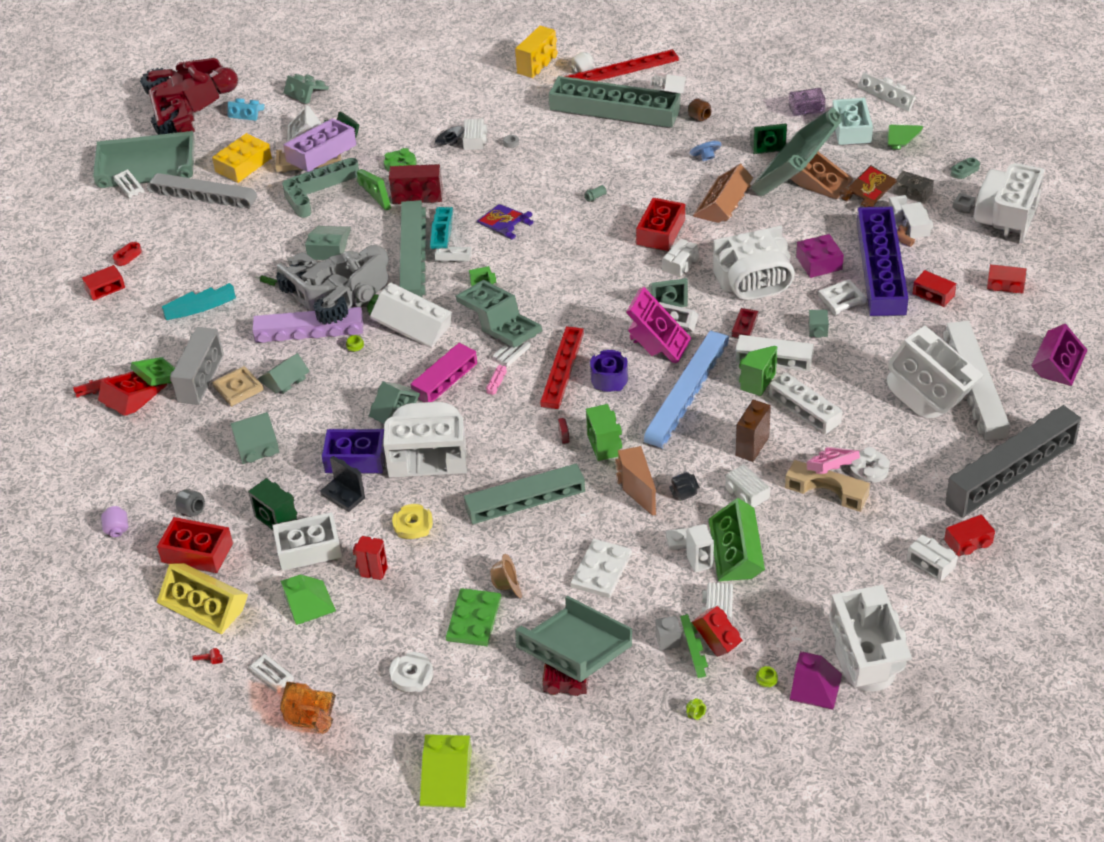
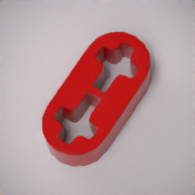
[113,242,142,266]

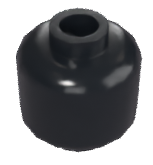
[669,472,700,501]

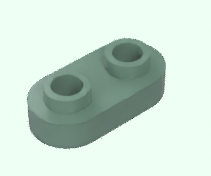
[951,157,980,179]

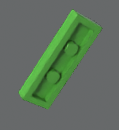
[680,614,708,678]

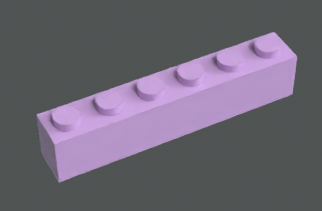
[253,307,363,343]

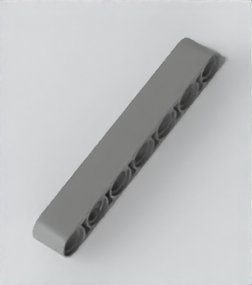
[147,173,257,209]

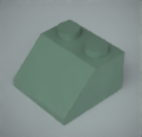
[648,278,688,307]
[257,353,310,393]
[230,412,280,464]

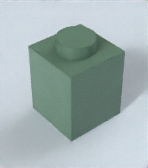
[808,310,829,338]

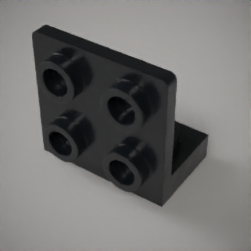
[320,456,365,512]

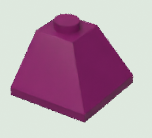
[790,651,842,710]

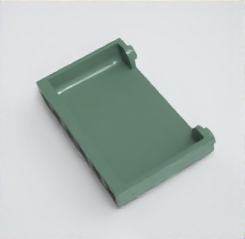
[751,107,841,196]
[93,131,195,188]

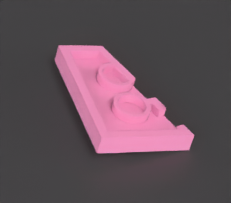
[807,447,860,474]

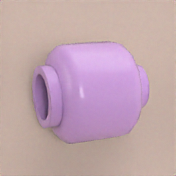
[101,506,128,537]

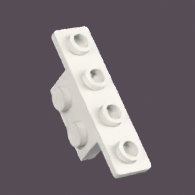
[858,73,916,111]

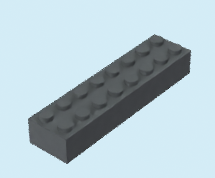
[945,405,1081,518]

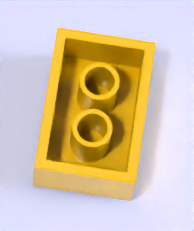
[515,25,558,78]
[212,133,272,183]

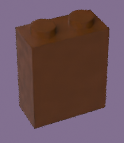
[735,399,771,462]

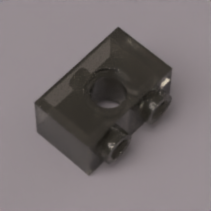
[893,171,934,204]

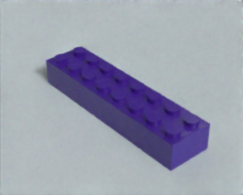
[856,207,909,316]

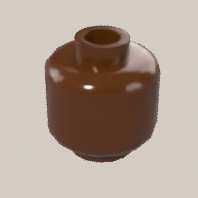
[688,98,712,122]

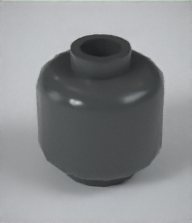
[175,489,205,516]

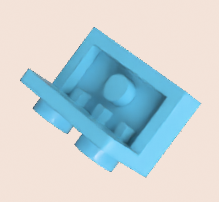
[227,98,265,121]

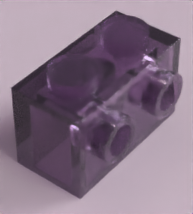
[789,87,826,116]

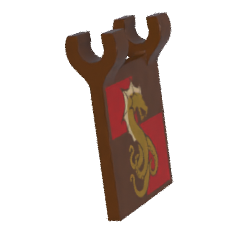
[840,165,897,207]

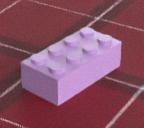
[283,118,356,172]

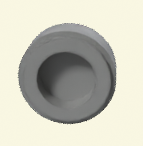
[503,135,519,148]

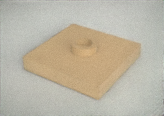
[212,366,264,407]

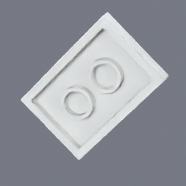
[571,539,632,598]

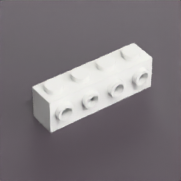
[769,372,842,435]

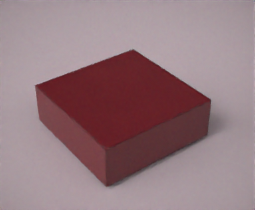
[558,418,570,444]

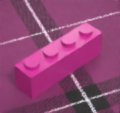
[410,342,477,403]

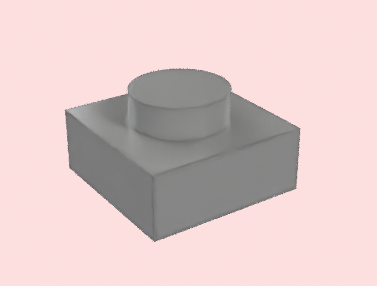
[952,193,976,213]

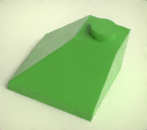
[888,124,923,150]
[281,574,336,625]

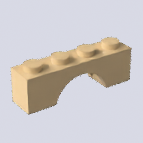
[785,460,870,512]

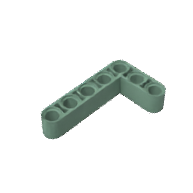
[282,158,359,218]

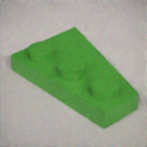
[356,169,392,211]

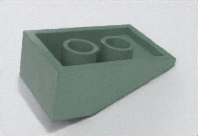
[305,226,351,260]

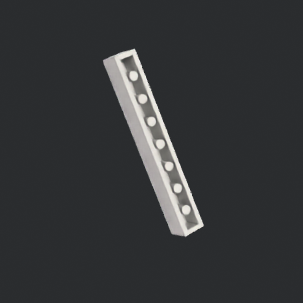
[943,321,1010,440]

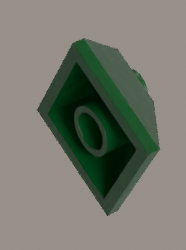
[750,123,787,154]

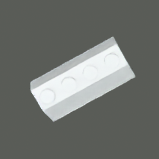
[370,282,452,348]

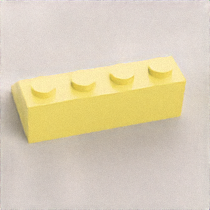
[157,564,248,634]

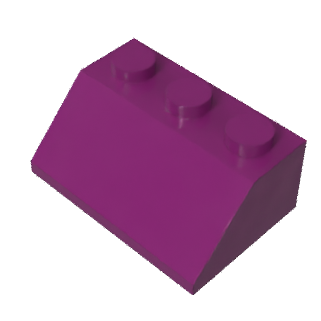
[1031,323,1088,386]

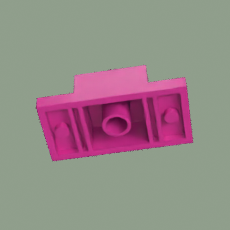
[626,287,691,363]

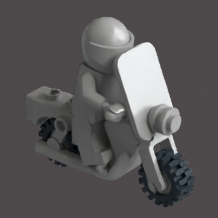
[276,245,389,324]

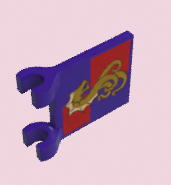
[477,204,534,240]

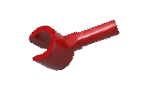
[192,648,223,665]

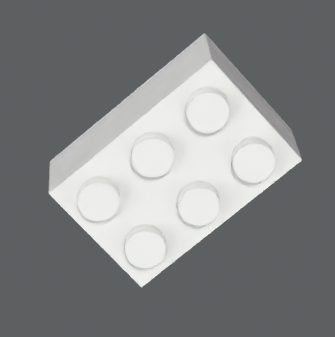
[273,512,342,571]

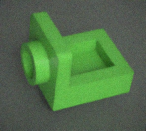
[469,266,496,287]

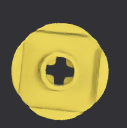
[392,504,433,539]

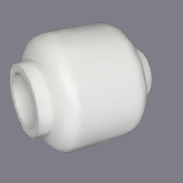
[571,52,594,73]

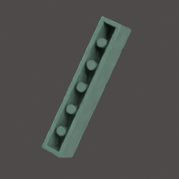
[464,463,585,525]

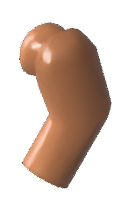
[897,225,915,247]

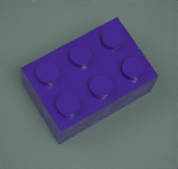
[322,429,385,473]

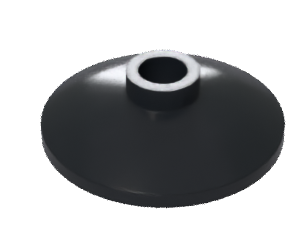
[435,126,464,146]

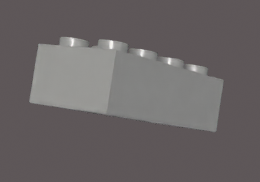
[170,327,224,405]

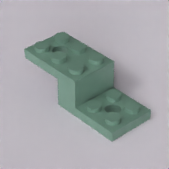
[455,280,543,348]

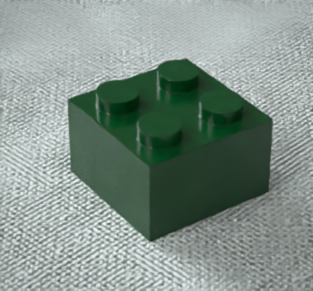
[248,478,298,531]

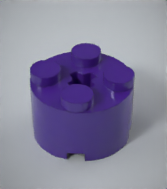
[590,350,628,392]

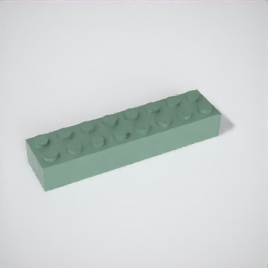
[549,76,681,128]

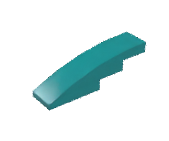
[430,207,454,249]
[162,283,236,320]

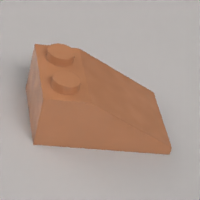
[790,151,853,200]
[615,446,656,515]

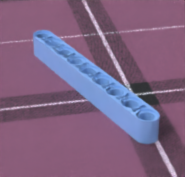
[644,331,729,449]

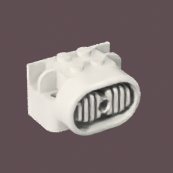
[974,163,1045,244]
[713,226,795,300]
[887,325,984,418]
[384,402,467,478]
[829,585,912,692]

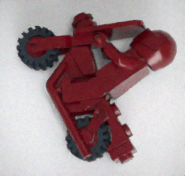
[140,58,238,135]

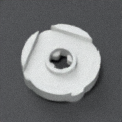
[849,447,890,483]
[389,652,433,692]

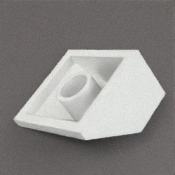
[287,105,322,142]

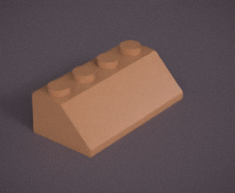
[693,163,753,223]

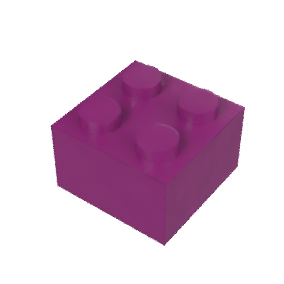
[796,234,844,278]

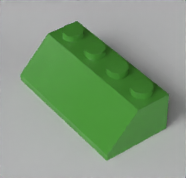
[709,498,765,581]

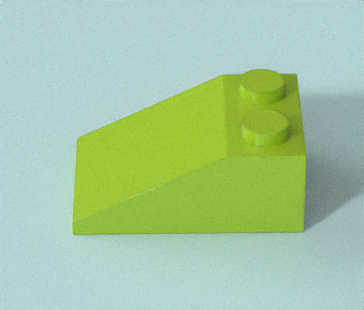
[420,734,472,808]

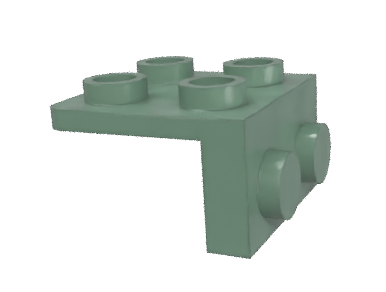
[283,74,329,104]

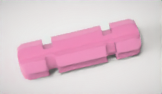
[486,365,507,395]

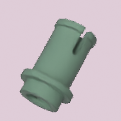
[584,185,607,202]

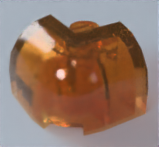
[280,682,336,734]

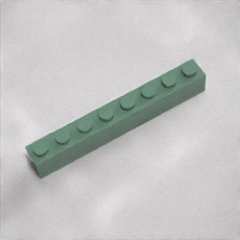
[399,200,426,297]

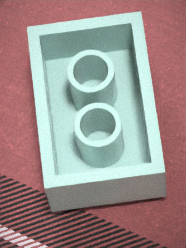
[832,98,873,145]

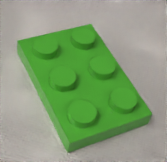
[446,588,501,646]

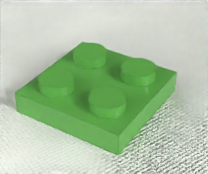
[130,357,175,386]

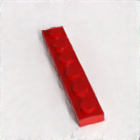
[540,326,584,409]

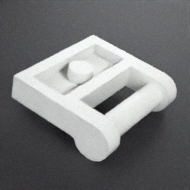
[818,279,867,315]

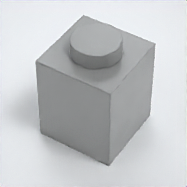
[655,616,681,651]

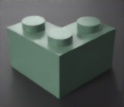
[368,381,420,424]

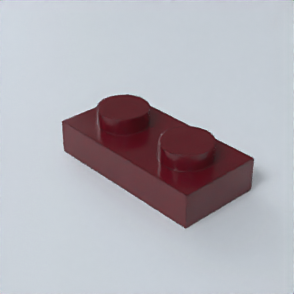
[732,308,758,338]

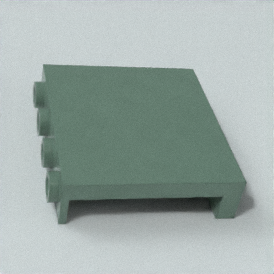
[515,596,632,682]

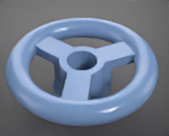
[690,141,722,161]

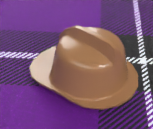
[490,553,522,598]

